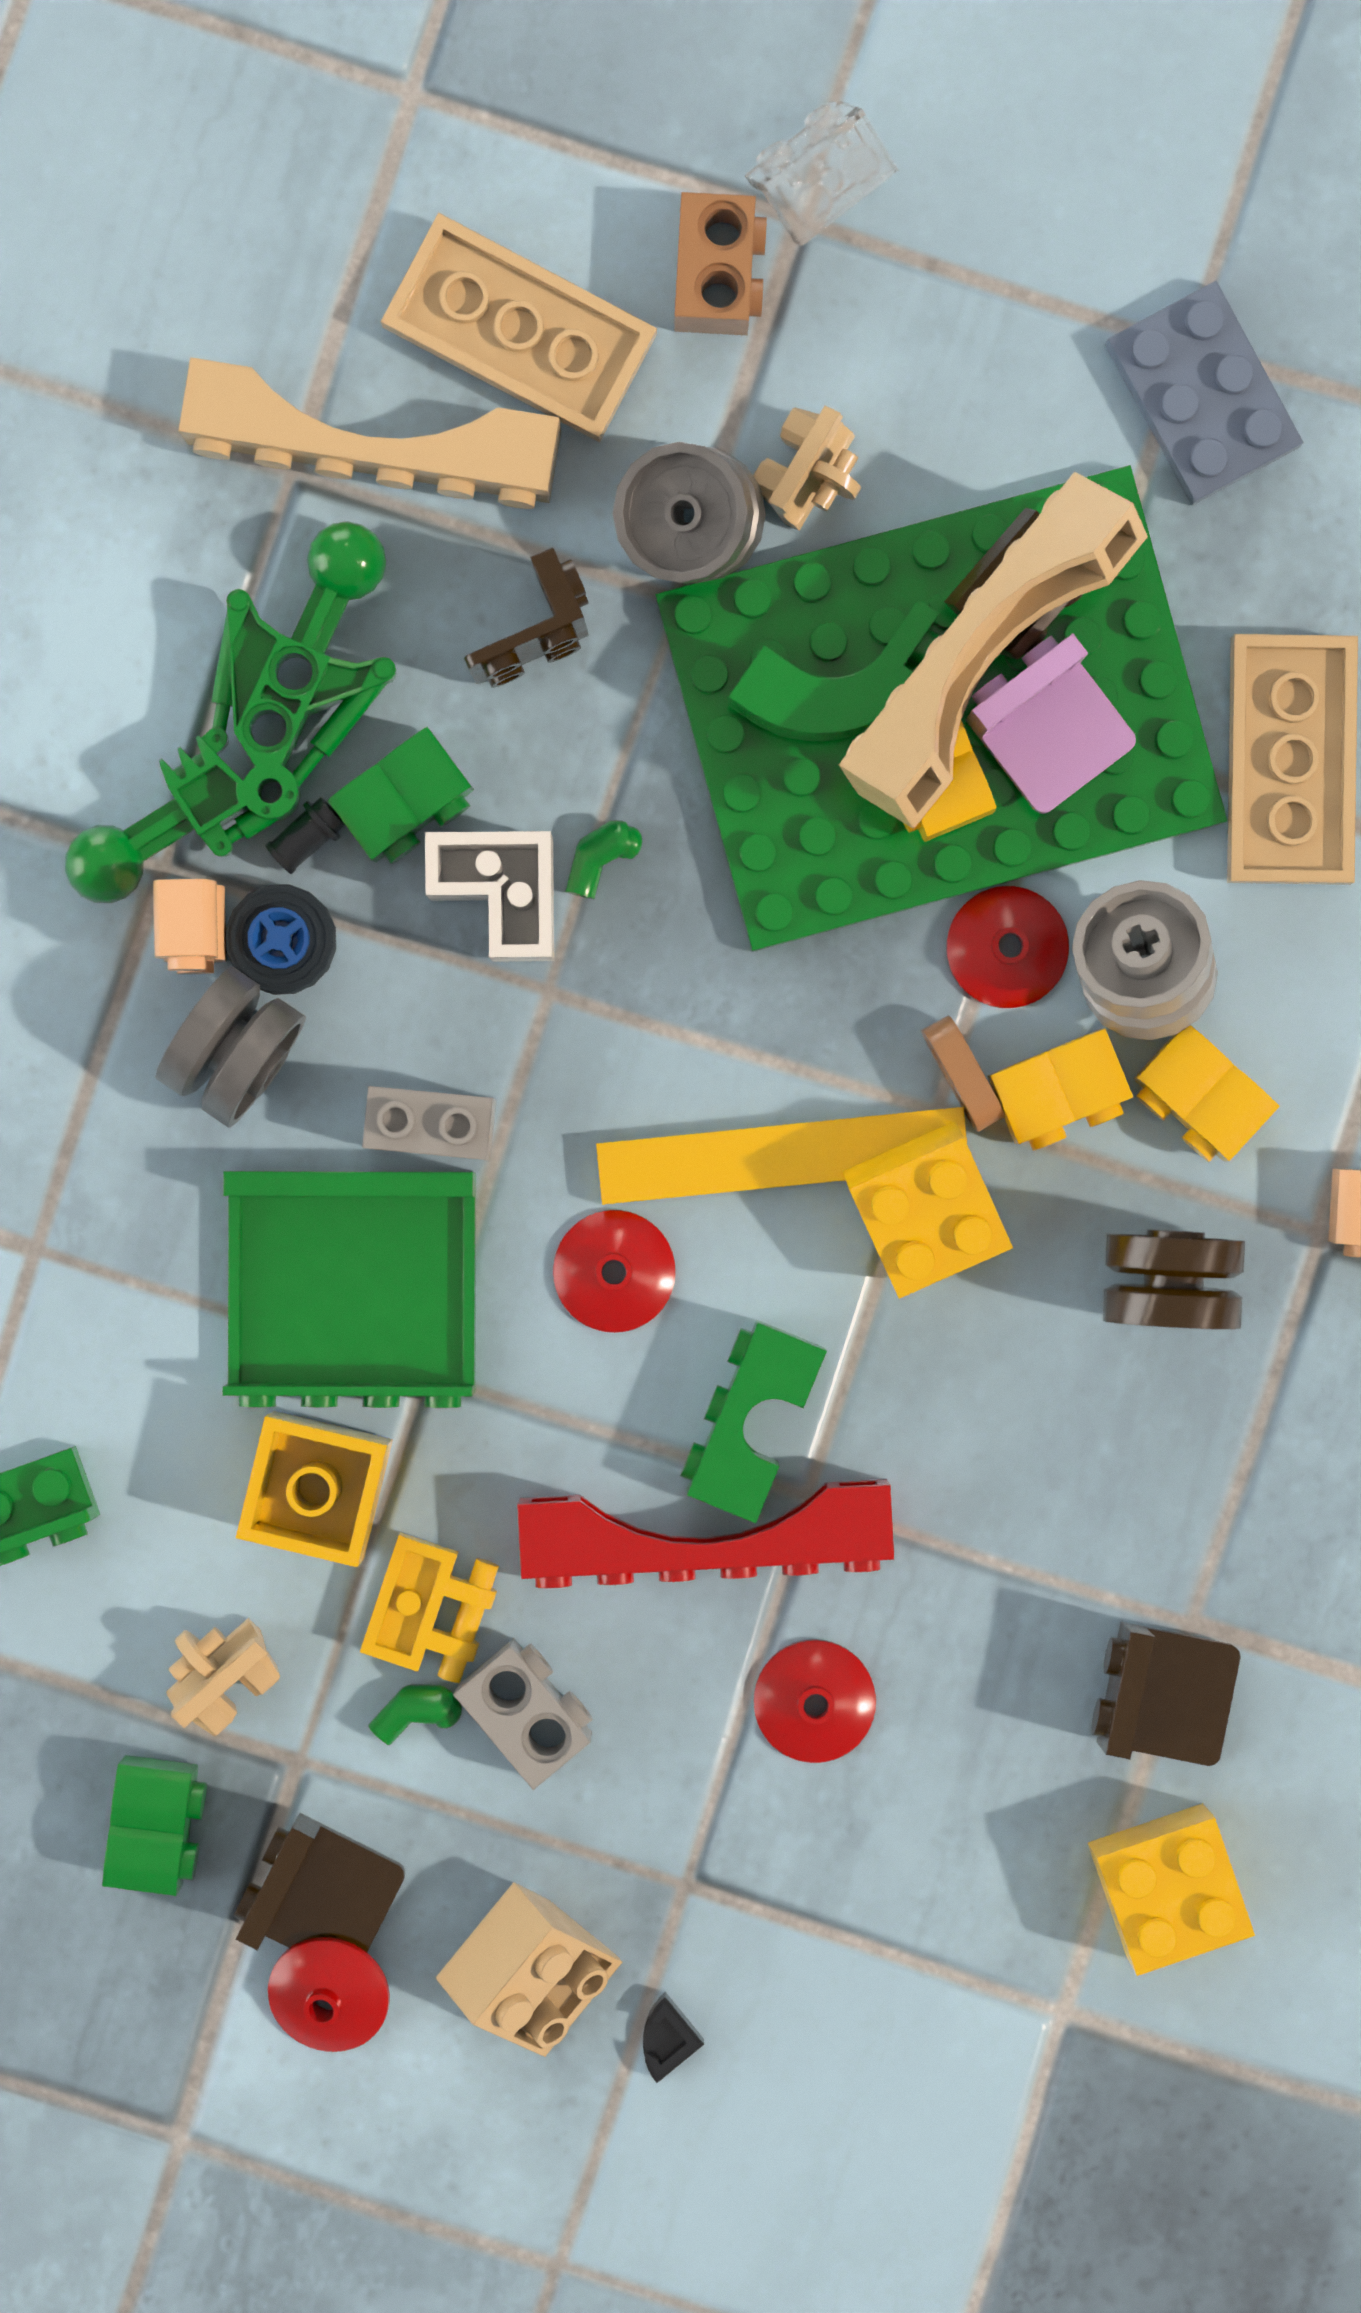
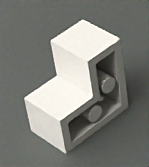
[425,831,554,962]

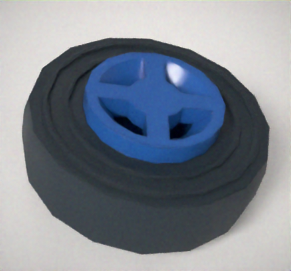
[225,884,337,995]

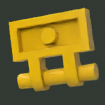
[360,1532,499,1683]

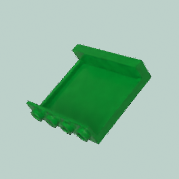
[223,1171,476,1408]

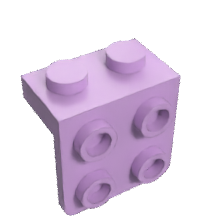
[966,634,1136,814]

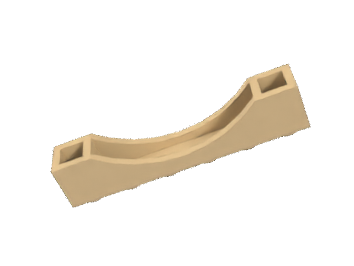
[178,357,561,509]
[839,472,1148,829]

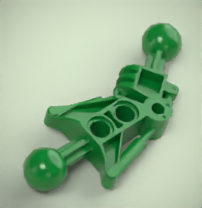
[65,521,397,903]

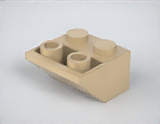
[436,1882,622,2057]

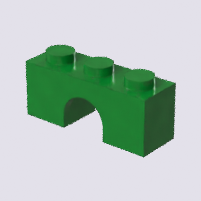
[680,1320,827,1524]

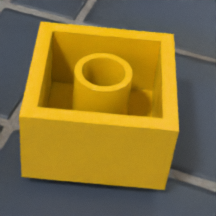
[843,1121,1013,1299]
[236,1411,393,1568]
[1087,1803,1255,1976]

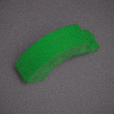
[727,599,940,741]

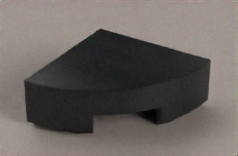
[643,1992,704,2083]

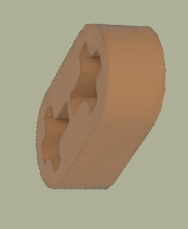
[921,1015,1005,1132]

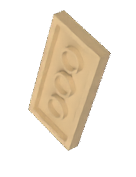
[381,212,657,443]
[1227,634,1358,885]

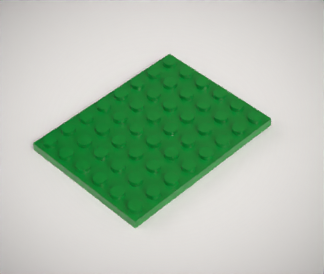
[655,465,1228,952]

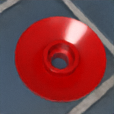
[946,886,1069,1009]
[553,1210,675,1333]
[753,1639,876,1763]
[268,1937,390,2052]

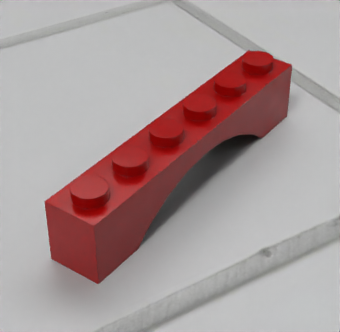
[517,1479,894,1589]

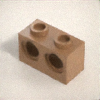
[674,192,767,336]

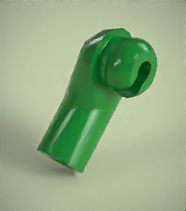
[565,820,643,899]
[368,1684,462,1746]

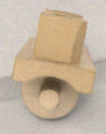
[753,406,861,531]
[166,1618,280,1736]

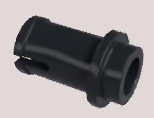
[265,797,345,875]

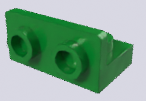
[0,1446,101,1566]

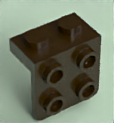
[464,547,589,688]
[1091,1621,1241,1766]
[234,1813,405,1952]

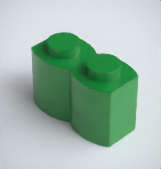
[328,727,474,864]
[102,1755,207,1896]

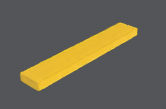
[596,1107,967,1205]

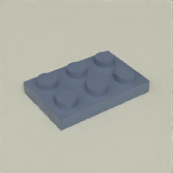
[1105,280,1304,506]

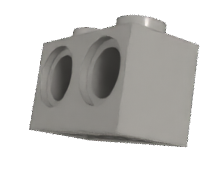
[362,1086,497,1160]
[453,1638,593,1790]

